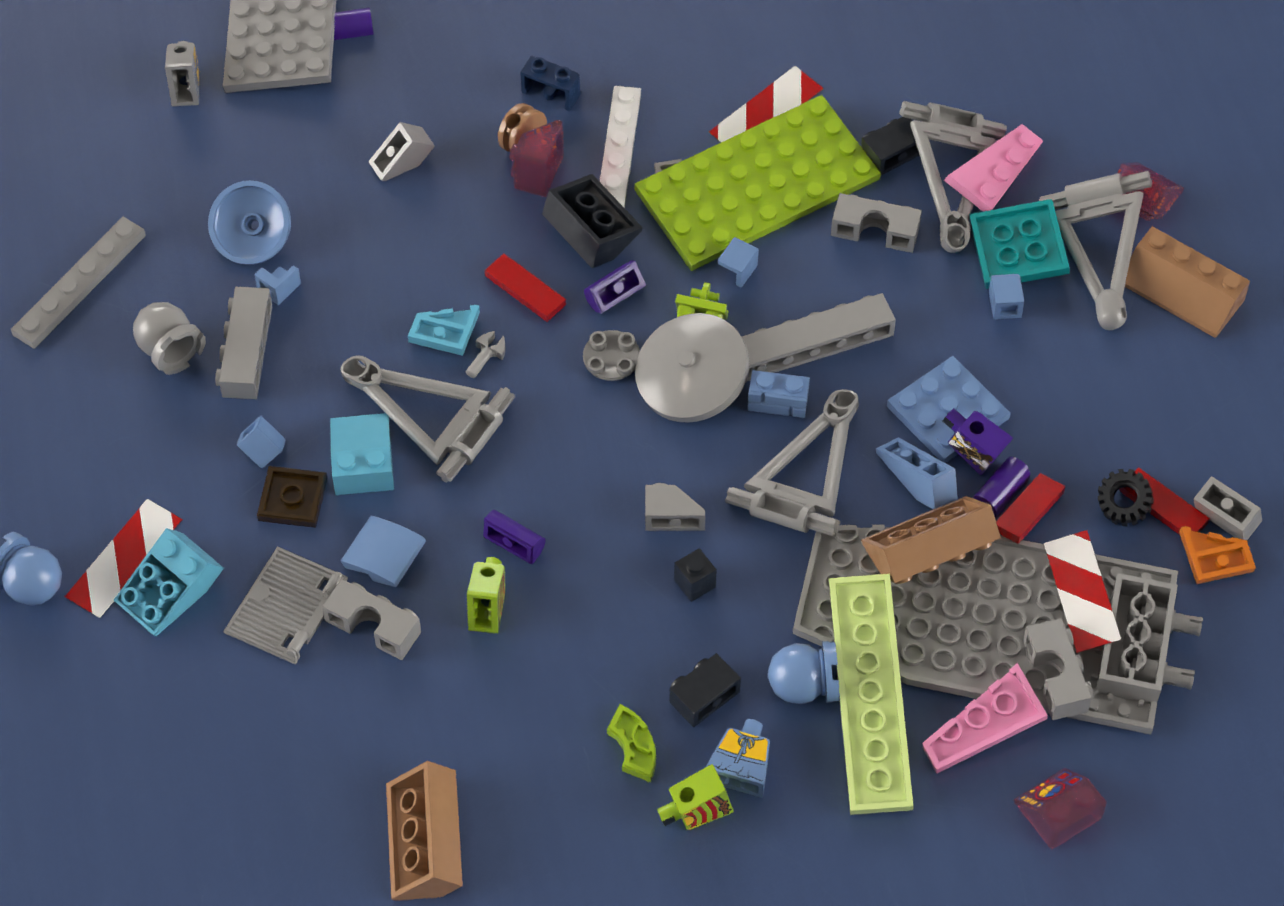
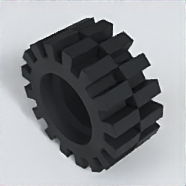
[1098,469,1153,526]

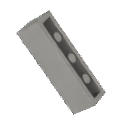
[215,287,272,399]

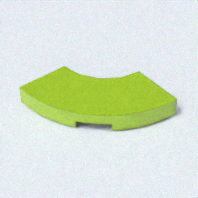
[607,704,656,783]

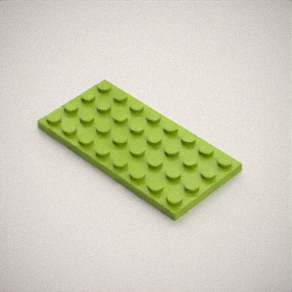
[634,95,881,271]

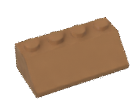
[1125,226,1250,338]
[861,496,1001,584]
[386,761,463,901]

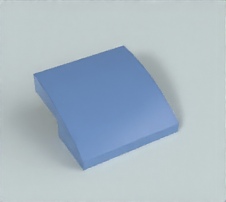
[341,516,426,587]

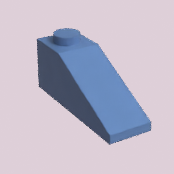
[876,437,958,509]

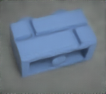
[748,370,810,418]

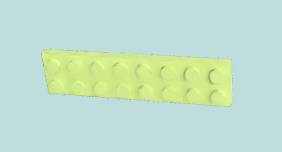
[829,574,913,815]

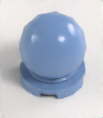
[0,532,62,606]
[767,641,839,705]

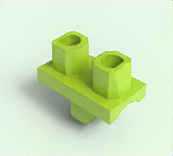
[675,282,729,320]

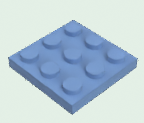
[886,356,1010,463]

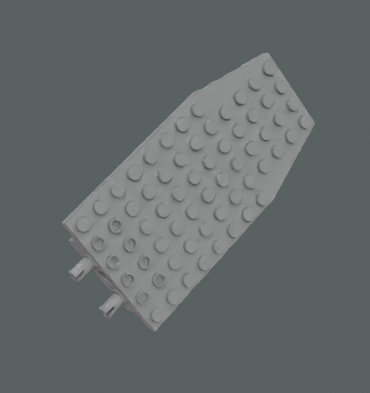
[793,525,1203,735]

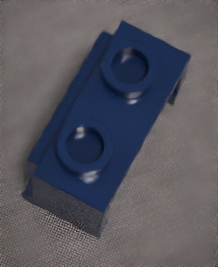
[520,56,582,111]

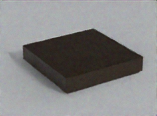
[257,466,327,528]

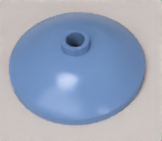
[208,180,291,265]

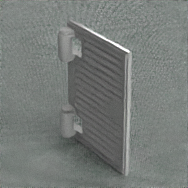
[223,546,348,664]

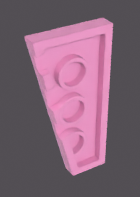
[944,124,1043,212]
[922,663,1048,773]

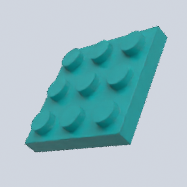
[969,199,1070,289]

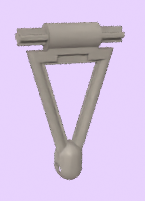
[899,101,1007,253]
[1039,171,1152,330]
[341,356,515,483]
[725,389,859,536]

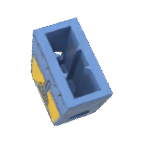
[707,719,770,798]

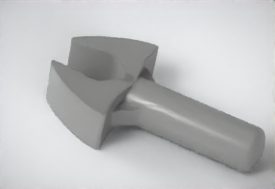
[466,331,505,378]

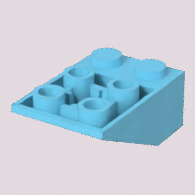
[114,528,224,636]

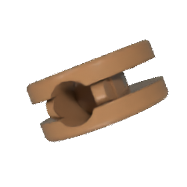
[498,103,547,158]

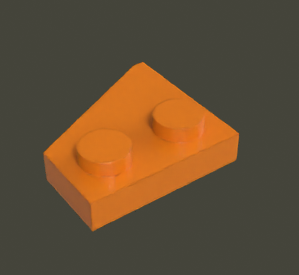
[1179,526,1256,584]

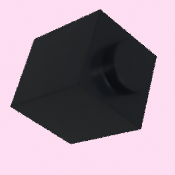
[674,548,717,602]

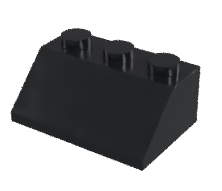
[542,174,643,268]

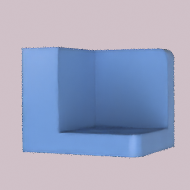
[718,237,759,288]
[254,265,301,305]
[989,274,1024,320]
[237,416,285,468]

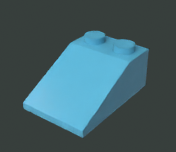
[330,413,394,495]

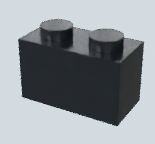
[861,117,920,175]
[670,653,741,728]

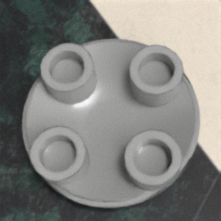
[583,330,640,381]

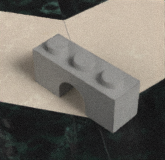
[831,193,922,253]
[322,579,421,660]
[1023,618,1094,720]

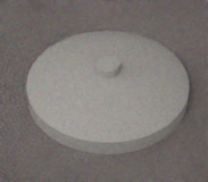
[635,313,750,422]

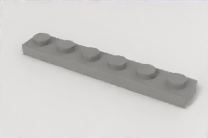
[11,217,146,349]

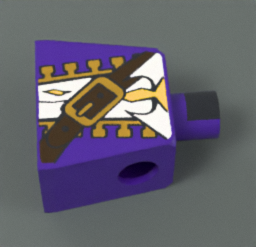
[942,408,1013,476]

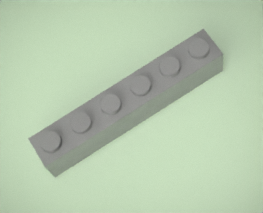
[742,293,896,382]

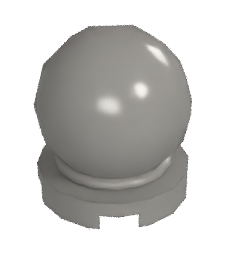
[133,302,206,375]

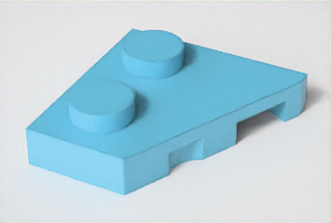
[408,305,480,356]

